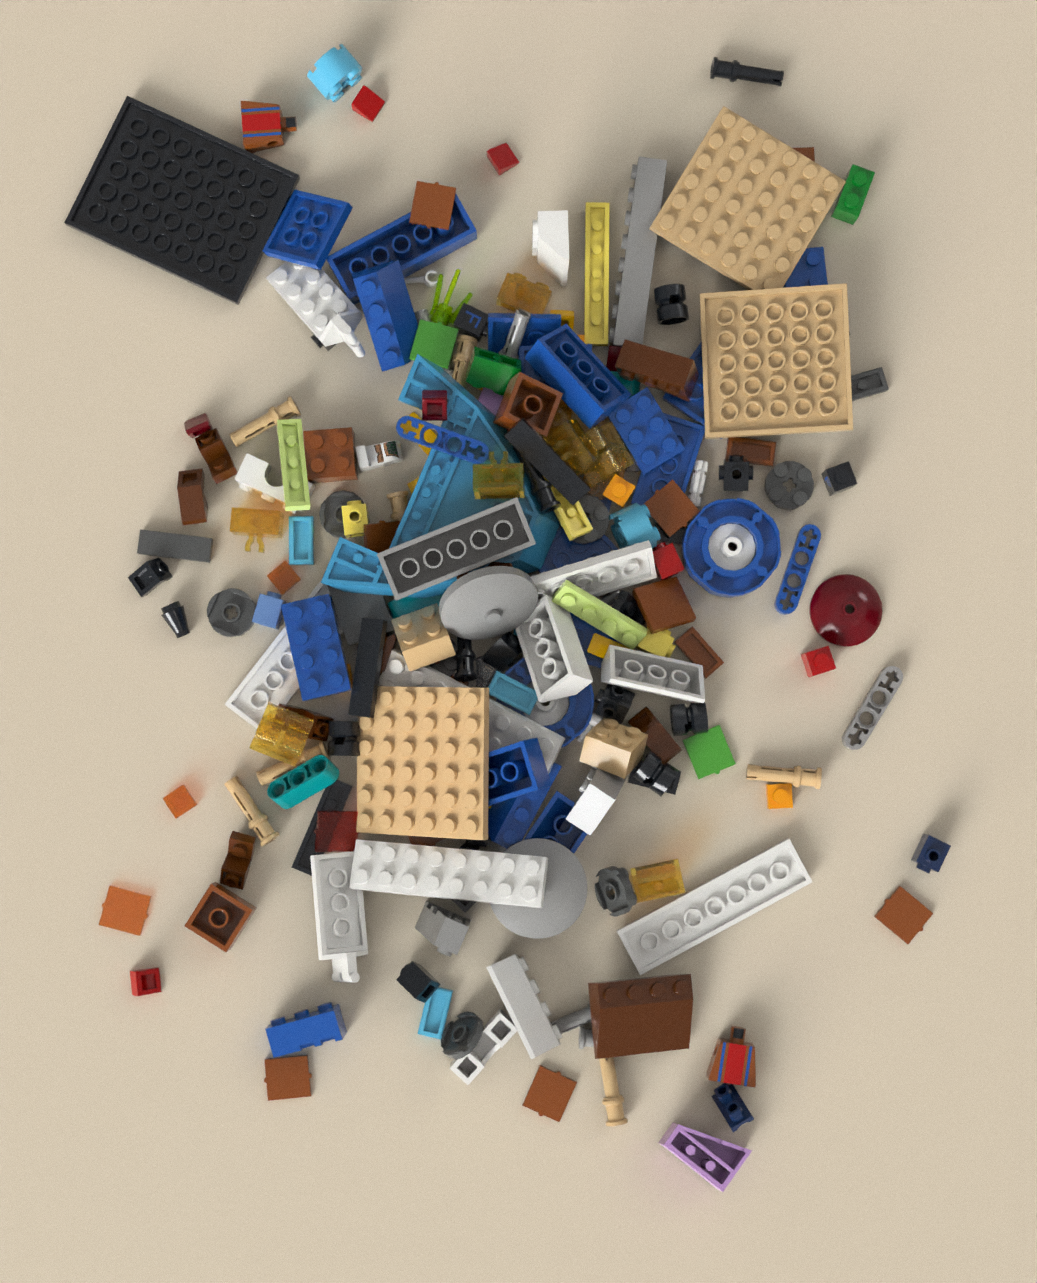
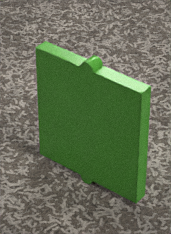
[409,319,459,369]
[682,725,736,779]

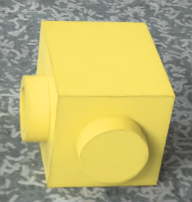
[341,500,369,538]
[636,626,675,658]

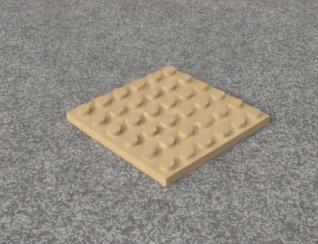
[649,106,846,290]
[700,283,853,439]
[356,686,489,840]

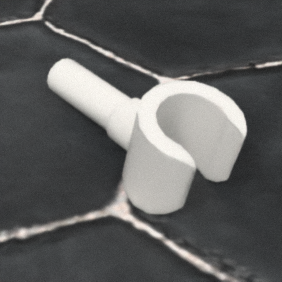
[404,270,438,288]
[576,712,603,743]

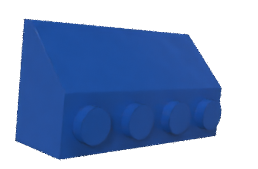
[351,259,418,372]
[525,324,631,429]
[488,762,562,849]
[523,791,587,854]

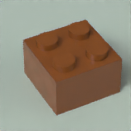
[493,372,563,439]
[303,427,358,483]
[185,882,257,952]

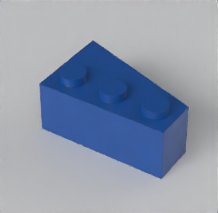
[265,1002,347,1058]

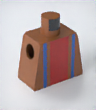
[241,101,297,153]
[706,1026,756,1088]

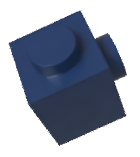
[911,834,951,874]

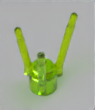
[429,269,473,326]

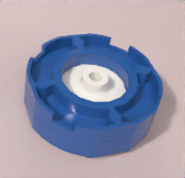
[681,498,781,598]
[496,657,594,748]

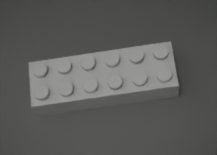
[377,497,536,601]

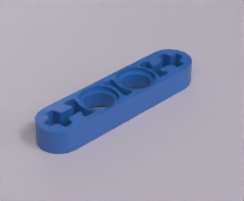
[396,416,489,465]
[774,524,821,615]

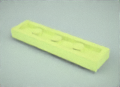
[277,419,310,511]
[552,580,647,650]

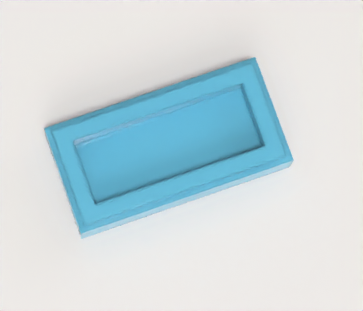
[289,516,314,565]
[488,671,538,715]
[418,987,453,1040]

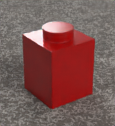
[652,542,684,581]
[801,645,836,677]

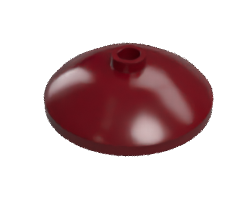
[809,574,882,647]

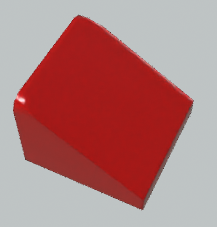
[351,85,385,122]
[486,142,519,176]
[130,967,162,996]

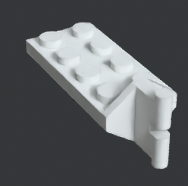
[266,261,365,357]
[310,852,368,983]

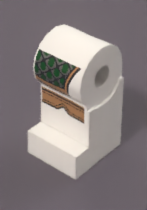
[355,440,404,472]

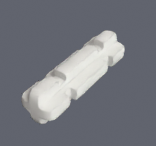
[688,460,709,507]

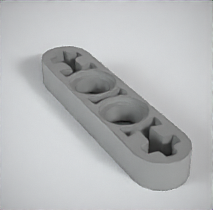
[842,666,903,750]

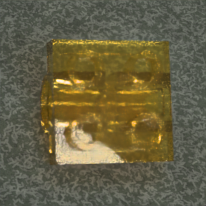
[568,421,634,487]
[249,702,314,766]

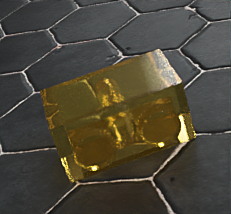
[630,859,685,903]

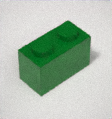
[831,164,875,225]
[466,347,521,395]

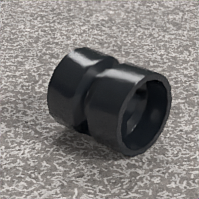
[654,284,689,325]
[670,702,708,736]
[328,721,360,756]
[633,751,679,796]

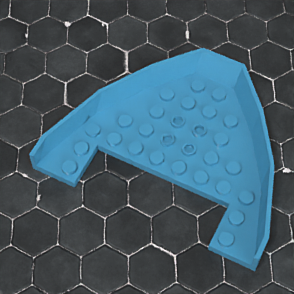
[321,354,560,598]

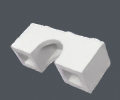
[235,453,315,514]
[450,1009,517,1085]

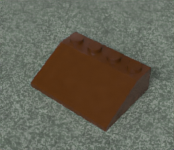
[588,974,693,1059]

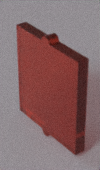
[314,811,359,852]

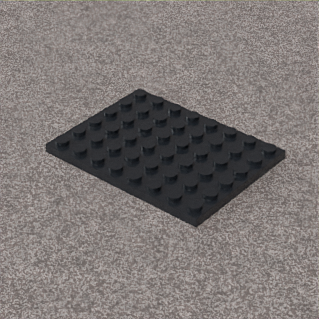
[64,96,300,305]

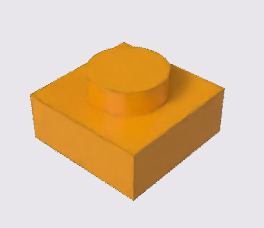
[602,474,636,508]
[766,783,793,809]

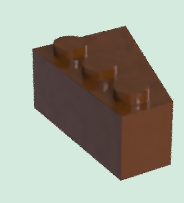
[615,339,699,402]

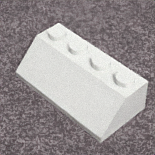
[532,210,569,286]
[515,595,593,703]
[601,645,705,703]
[486,954,563,1059]

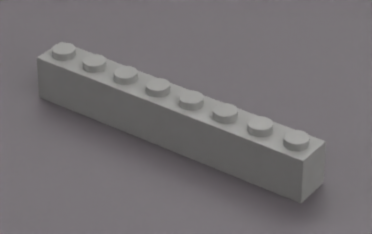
[608,157,667,347]

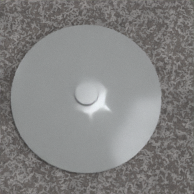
[439,566,538,640]
[490,838,587,939]

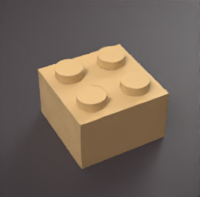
[391,603,456,672]
[580,718,648,779]

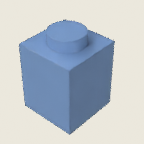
[252,591,286,630]

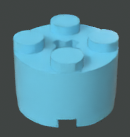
[307,44,362,102]
[609,503,661,549]

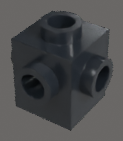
[719,455,753,491]
[594,684,635,725]

